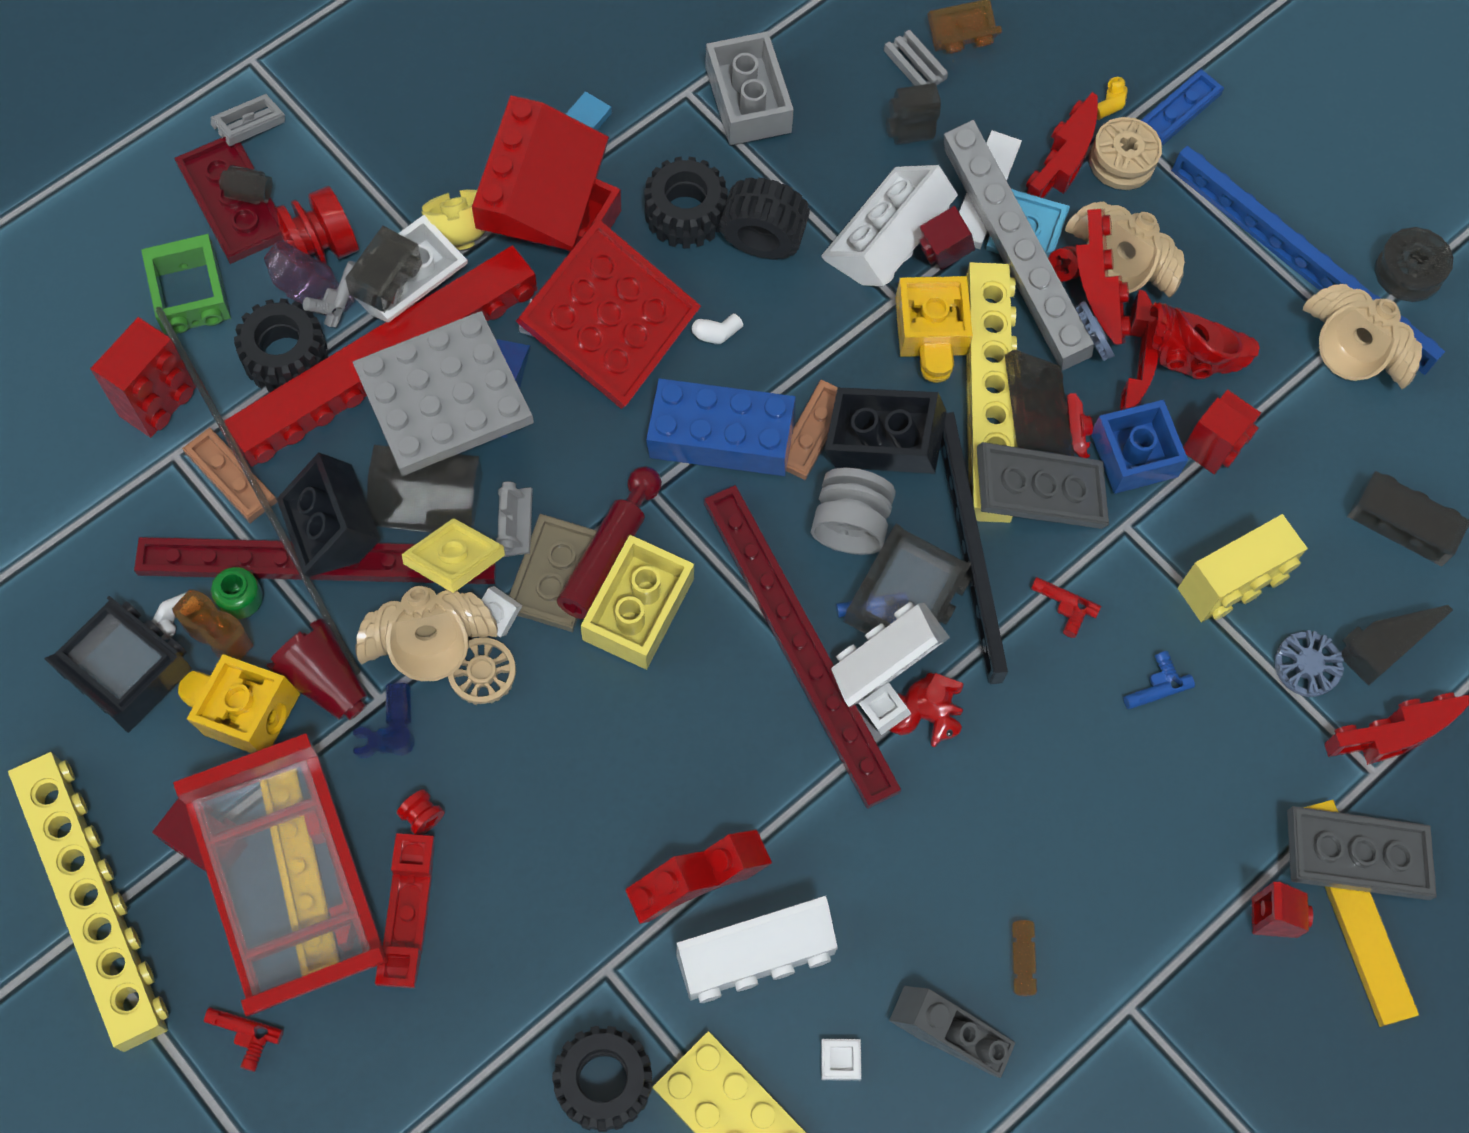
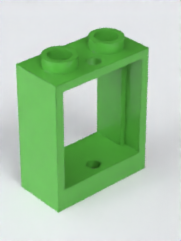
[141,234,231,334]

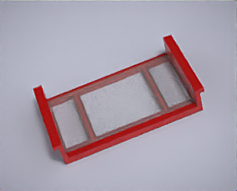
[173,733,388,1017]

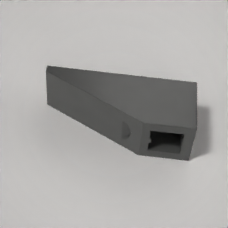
[889,986,1015,1078]

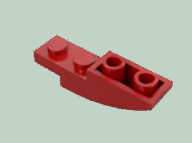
[1025,92,1098,198]
[1076,209,1131,345]
[1324,693,1469,765]

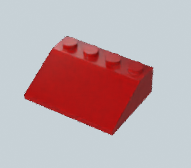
[472,95,609,250]

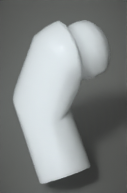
[692,313,743,344]
[152,591,197,640]

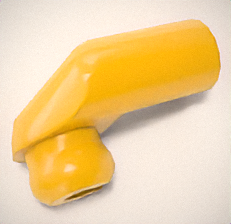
[1097,77,1128,120]

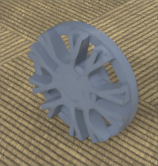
[1075,301,1115,361]
[1275,630,1344,697]

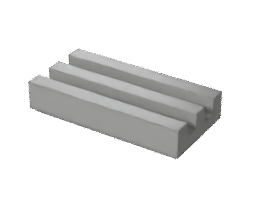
[884,30,948,94]
[211,94,285,146]

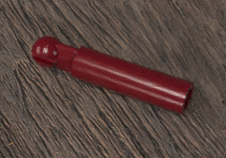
[557,466,662,619]

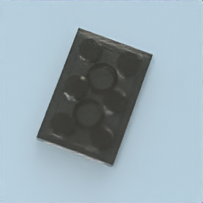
[1004,349,1074,456]

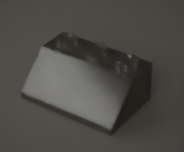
[367,445,483,533]

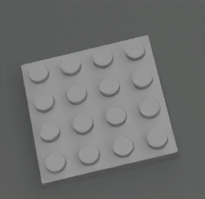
[353,311,534,476]

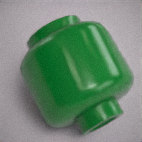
[211,567,263,619]

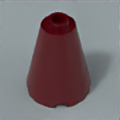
[266,618,367,720]

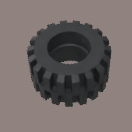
[645,156,727,248]
[719,177,810,260]
[234,298,328,392]
[552,1026,652,1132]

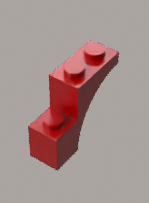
[625,829,772,924]

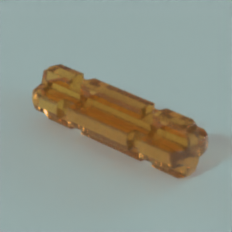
[1012,920,1037,997]

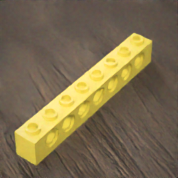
[966,262,1020,523]
[8,752,169,1052]

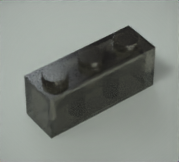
[1347,471,1469,567]

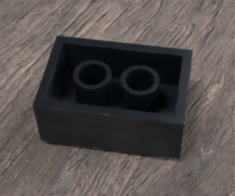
[825,387,947,474]

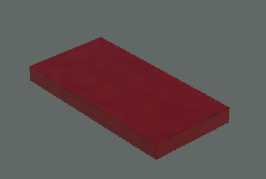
[174,137,283,264]

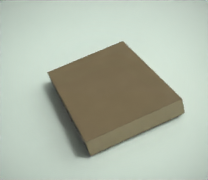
[509,514,596,632]

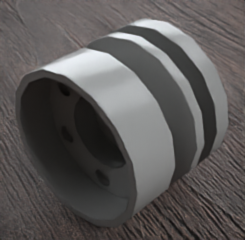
[810,468,896,555]

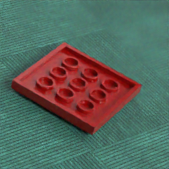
[516,218,701,409]

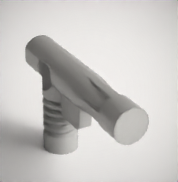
[303,261,361,328]

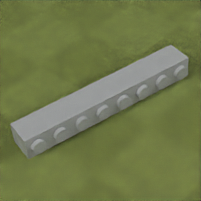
[944,120,1094,371]

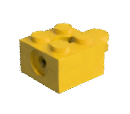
[895,276,973,383]
[178,654,300,753]

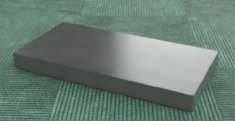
[977,442,1109,529]
[1287,806,1437,900]

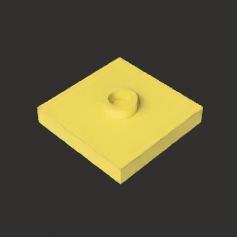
[401,518,505,593]

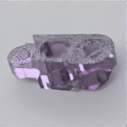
[264,241,355,316]

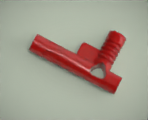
[1031,577,1101,638]
[204,1007,284,1072]

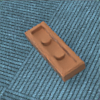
[786,380,838,480]
[182,427,277,523]

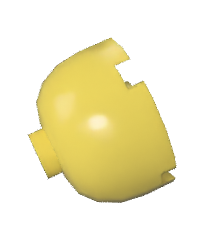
[421,190,485,250]

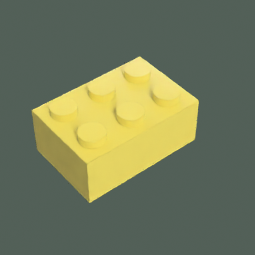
[1177,514,1308,623]
[581,535,694,670]

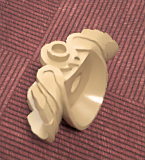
[1065,202,1185,298]
[1303,284,1422,389]
[356,586,498,681]

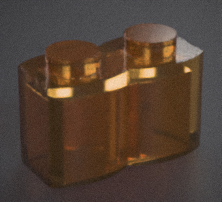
[172,589,253,660]

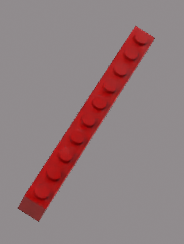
[222,245,537,467]

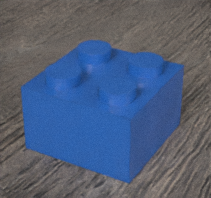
[1091,400,1188,494]

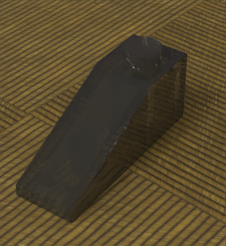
[1341,605,1453,686]

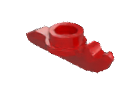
[1067,393,1093,458]

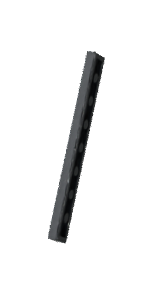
[940,412,1008,685]

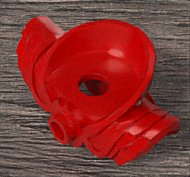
[1150,302,1260,379]

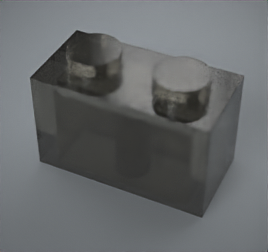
[345,225,422,313]

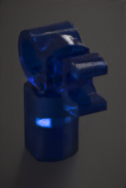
[353,683,415,758]

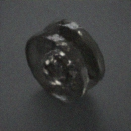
[1375,227,1454,302]

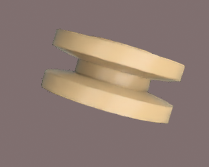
[1089,117,1162,190]

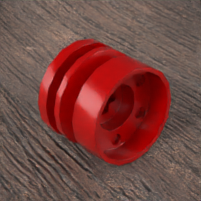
[275,186,359,274]

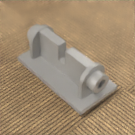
[496,482,533,557]

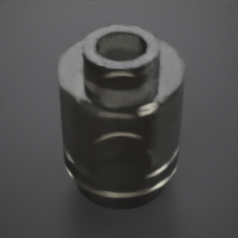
[219,165,273,205]

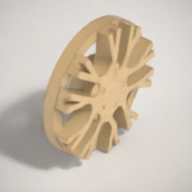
[448,637,516,705]

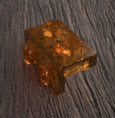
[927,0,1002,54]

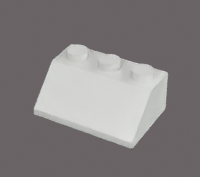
[351,215,468,323]
[831,602,950,707]

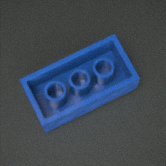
[646,379,796,476]

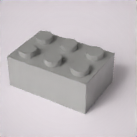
[705,31,794,145]

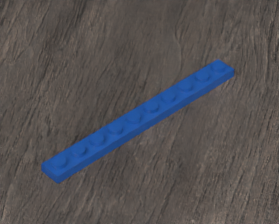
[1171,145,1445,375]

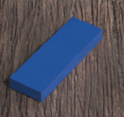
[1141,69,1224,146]

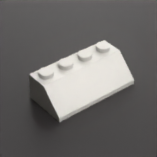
[821,165,958,286]
[676,896,838,1003]

